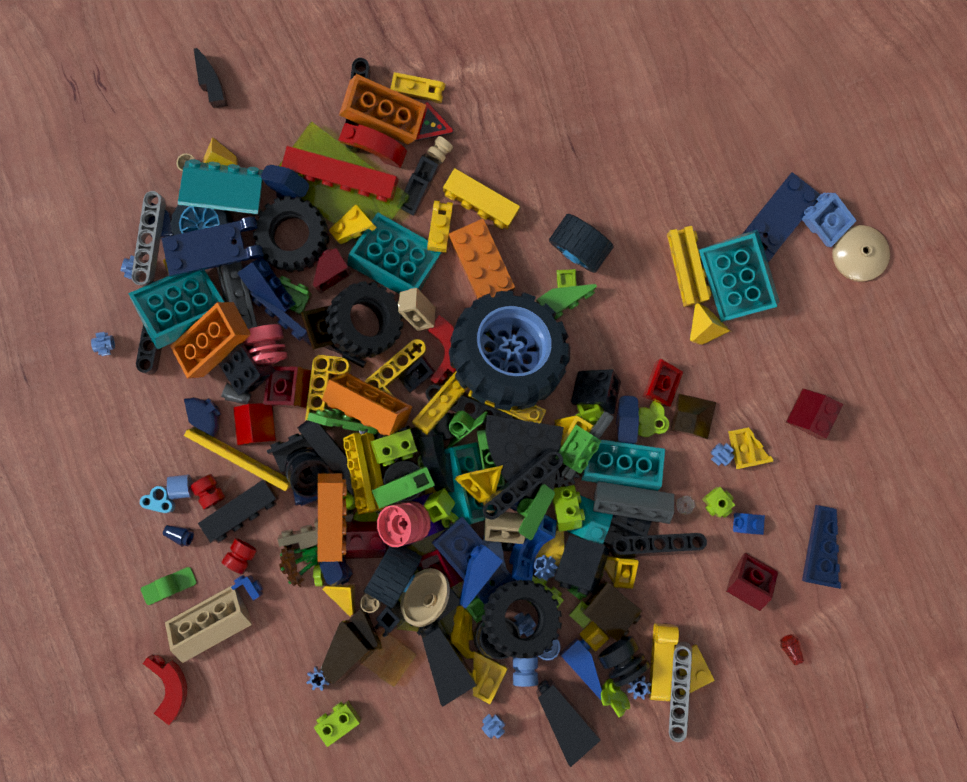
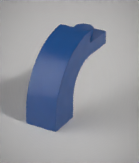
[509,515,557,581]

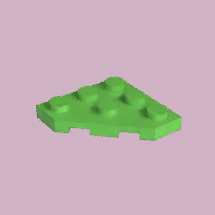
[307,409,380,434]

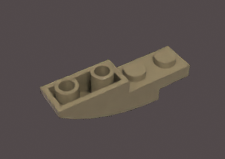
[277,508,354,550]

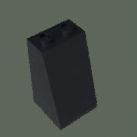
[419,618,477,707]
[536,678,601,767]

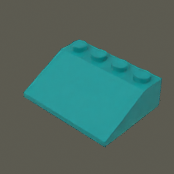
[178,159,263,214]
[347,212,442,294]
[699,230,780,322]
[128,270,224,350]

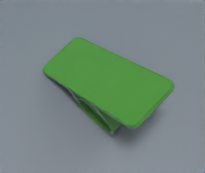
[447,411,488,448]
[517,484,555,540]
[141,567,197,605]

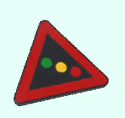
[415,102,454,141]

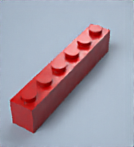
[281,146,399,203]

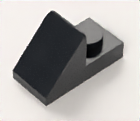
[399,356,435,393]

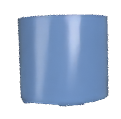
[167,475,193,499]

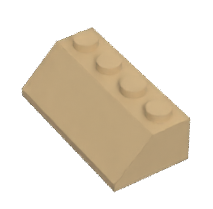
[165,585,252,663]

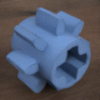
[120,255,134,279]
[91,332,115,356]
[710,443,735,466]
[533,555,558,581]
[514,612,536,637]
[306,666,330,691]
[627,675,651,700]
[481,714,506,739]

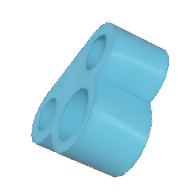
[140,486,175,513]

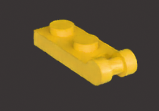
[390,72,446,103]
[427,200,453,252]

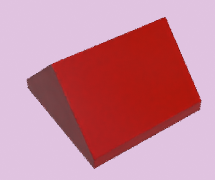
[642,359,683,407]
[233,403,276,445]

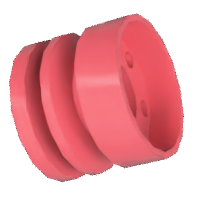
[243,324,288,366]
[377,501,430,547]

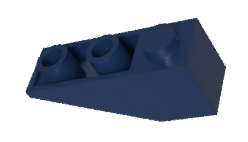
[237,257,296,312]

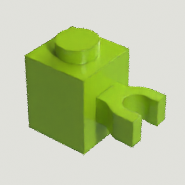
[423,488,459,528]

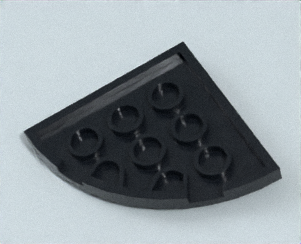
[485,415,564,504]

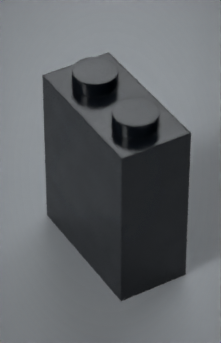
[554,535,610,596]

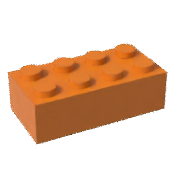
[339,74,426,145]
[448,219,515,299]
[170,302,251,379]
[322,372,413,436]
[317,473,347,562]

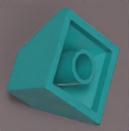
[567,495,613,545]

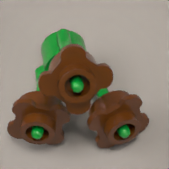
[279,544,318,588]

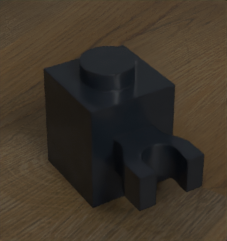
[374,600,405,638]

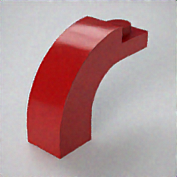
[338,123,407,168]
[428,315,456,385]
[142,654,187,725]

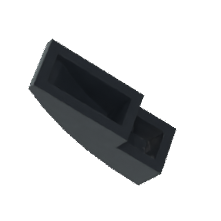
[194,48,228,108]
[397,153,442,216]
[418,434,455,492]

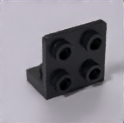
[219,343,276,396]
[571,369,621,414]
[267,433,313,473]

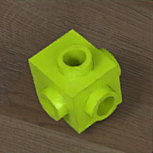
[576,404,604,427]
[702,487,735,518]

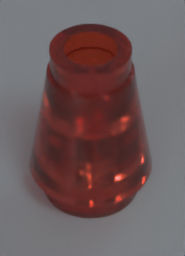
[780,634,804,665]

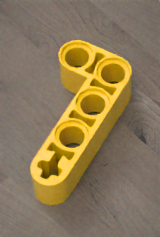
[365,339,427,397]
[305,355,351,427]
[649,623,679,702]

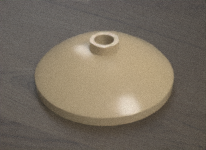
[832,225,890,282]
[400,568,450,627]

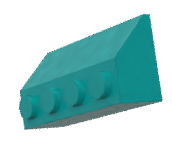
[581,440,665,491]
[444,442,495,524]

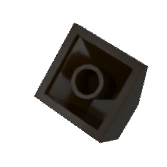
[301,306,338,350]
[670,394,716,439]

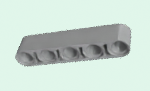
[131,191,166,287]
[669,642,692,742]

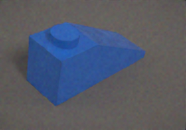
[459,544,503,609]
[560,637,602,700]

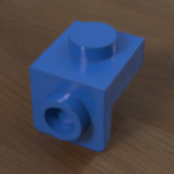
[733,513,765,535]
[231,575,263,600]

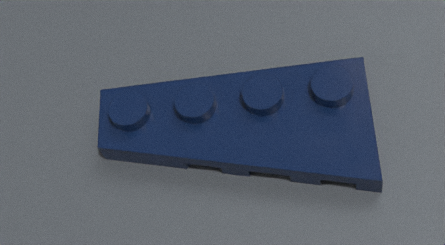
[249,290,312,347]
[802,505,841,589]

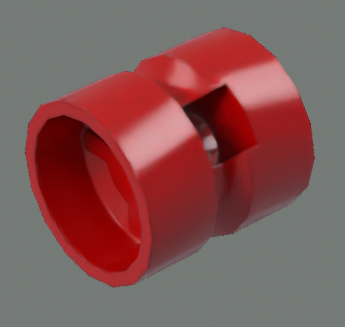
[190,474,226,510]
[221,538,257,574]

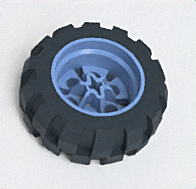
[449,291,571,411]

